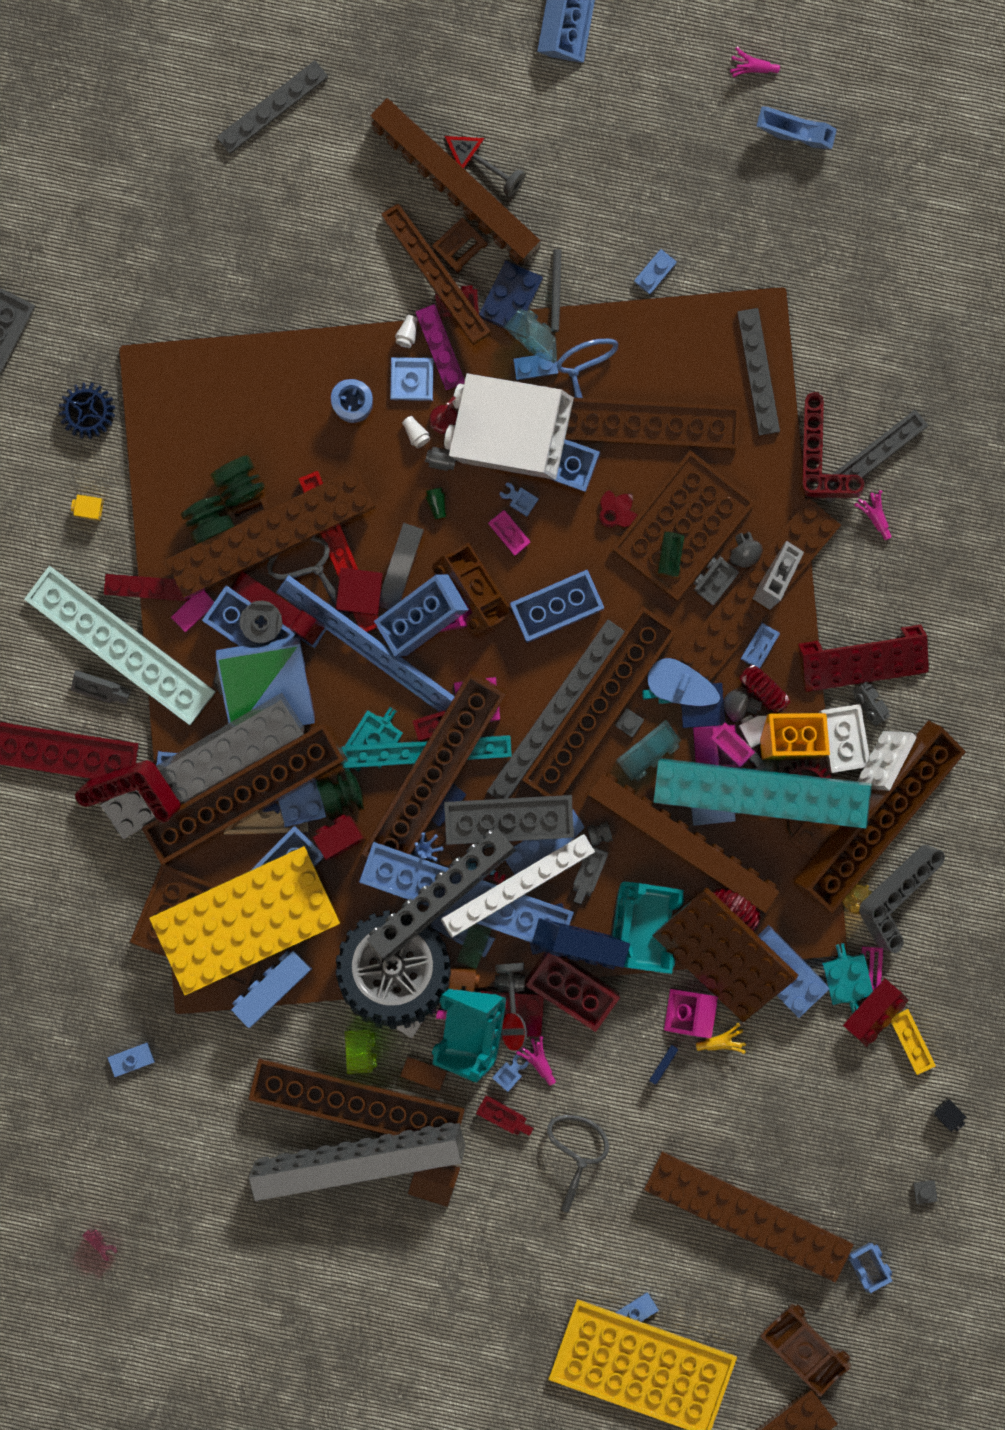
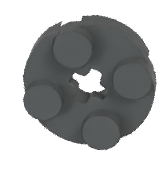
[240,601,283,644]

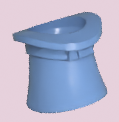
[331,379,373,423]

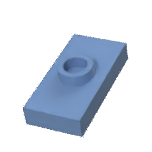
[741,623,780,669]
[107,1042,155,1077]
[615,1292,659,1322]

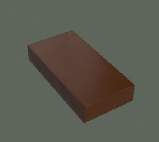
[400,1057,447,1091]

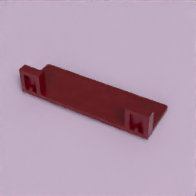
[798,624,929,692]

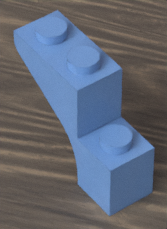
[757,106,837,149]

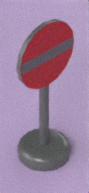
[495,963,527,1051]

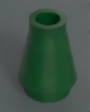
[425,487,446,519]

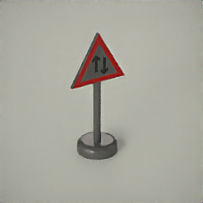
[445,136,526,197]

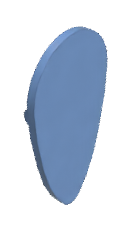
[647,658,720,707]

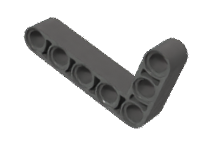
[859,844,945,953]

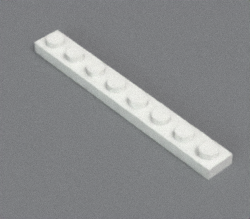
[441,834,595,938]

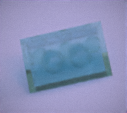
[615,720,681,781]

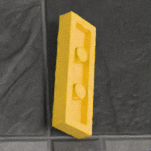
[891,1009,936,1075]

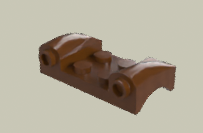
[432,543,514,635]
[760,1304,851,1397]

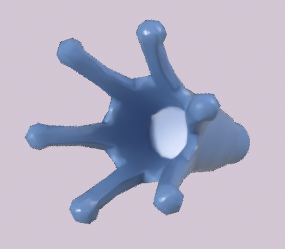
[410,832,444,861]

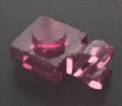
[82,1228,118,1261]

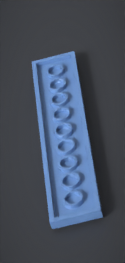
[359,842,574,942]

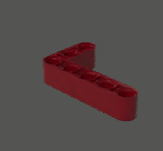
[803,392,864,498]
[230,572,325,645]
[75,760,181,822]

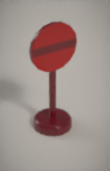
[429,396,458,434]

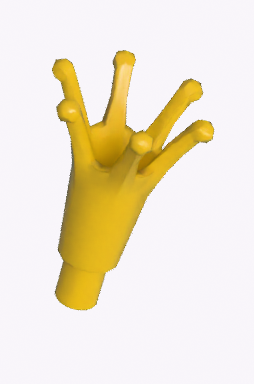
[696,1023,746,1054]

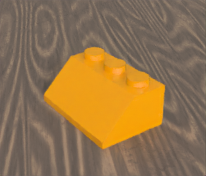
[760,713,830,760]

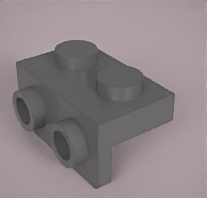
[693,556,740,606]

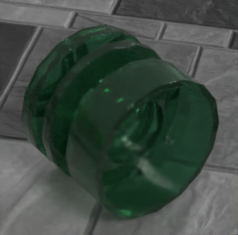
[210,455,265,508]
[180,495,235,545]
[315,768,364,821]

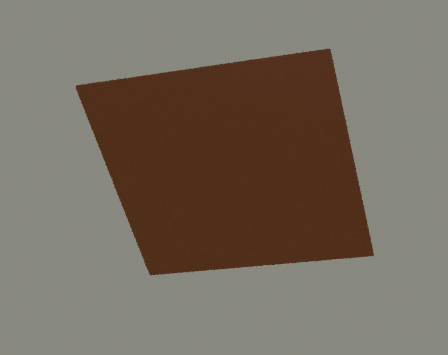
[119,287,848,1014]

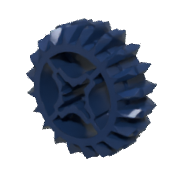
[59,382,116,439]

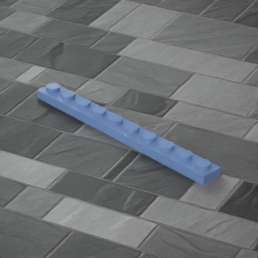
[276,575,454,712]

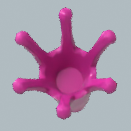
[730,47,780,78]
[854,490,892,540]
[516,1036,556,1086]

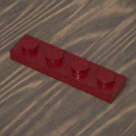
[104,574,188,602]

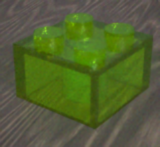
[344,1028,378,1074]

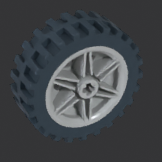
[336,910,451,1029]

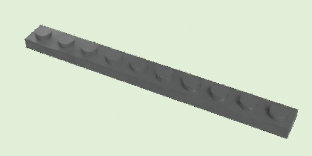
[487,620,625,799]

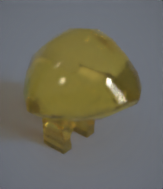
[843,879,872,915]

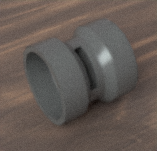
[587,821,613,846]

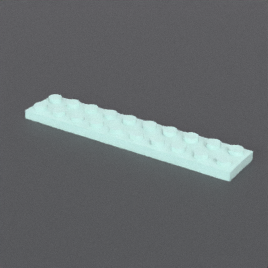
[24,566,216,725]

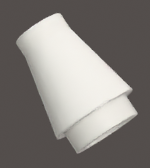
[395,315,418,348]
[402,416,430,448]

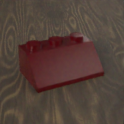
[480,991,544,1037]

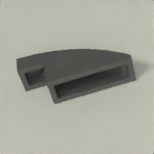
[379,523,424,610]

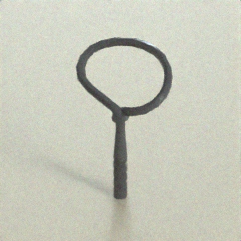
[267,536,349,616]
[547,1115,609,1212]

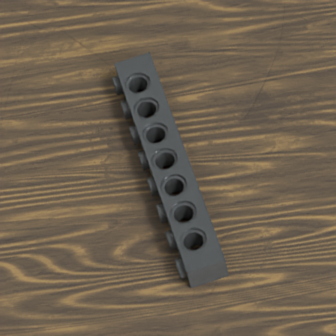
[367,828,516,961]

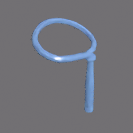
[556,339,618,398]

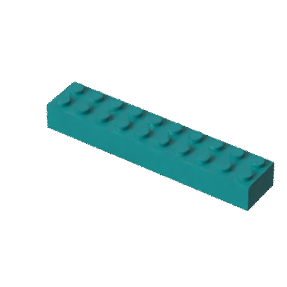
[654,759,872,828]

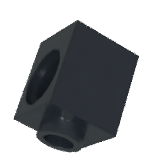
[932,1098,967,1132]

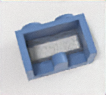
[848,1243,892,1293]

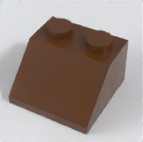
[408,1165,461,1207]

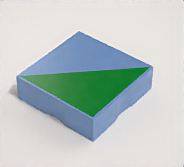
[216,636,315,725]

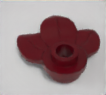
[599,490,638,528]

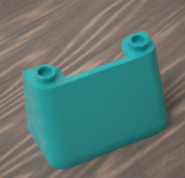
[612,881,684,974]
[432,989,506,1083]

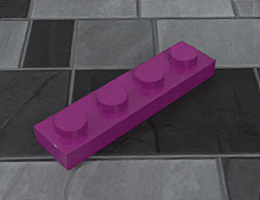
[415,304,465,390]

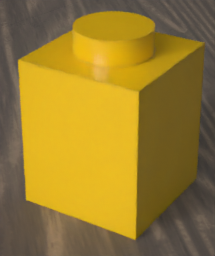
[71,494,104,521]

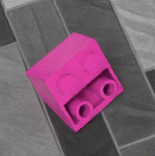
[693,724,739,768]

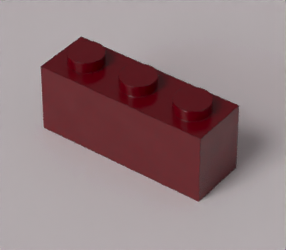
[843,978,909,1047]

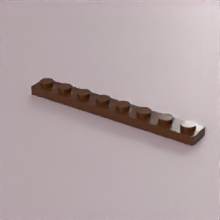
[381,203,491,346]

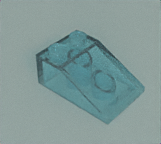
[504,308,557,364]

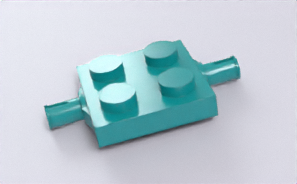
[345,707,403,772]
[822,943,873,1014]

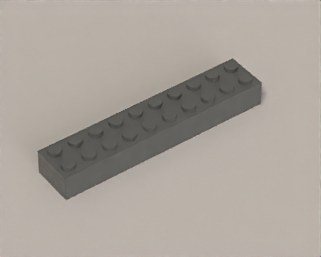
[100,693,304,839]
[249,1122,466,1201]

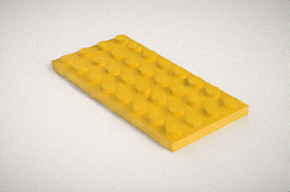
[149,846,340,995]
[548,1299,737,1430]

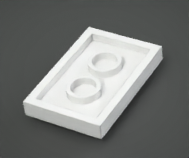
[819,704,869,773]
[857,731,917,791]

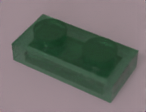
[658,532,685,577]
[457,923,491,969]

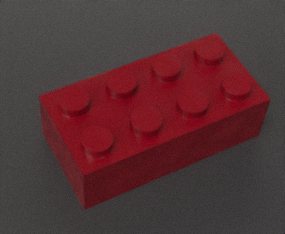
[313,815,366,861]
[525,951,620,1032]

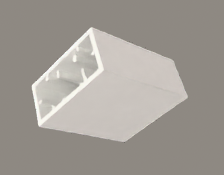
[444,374,574,480]

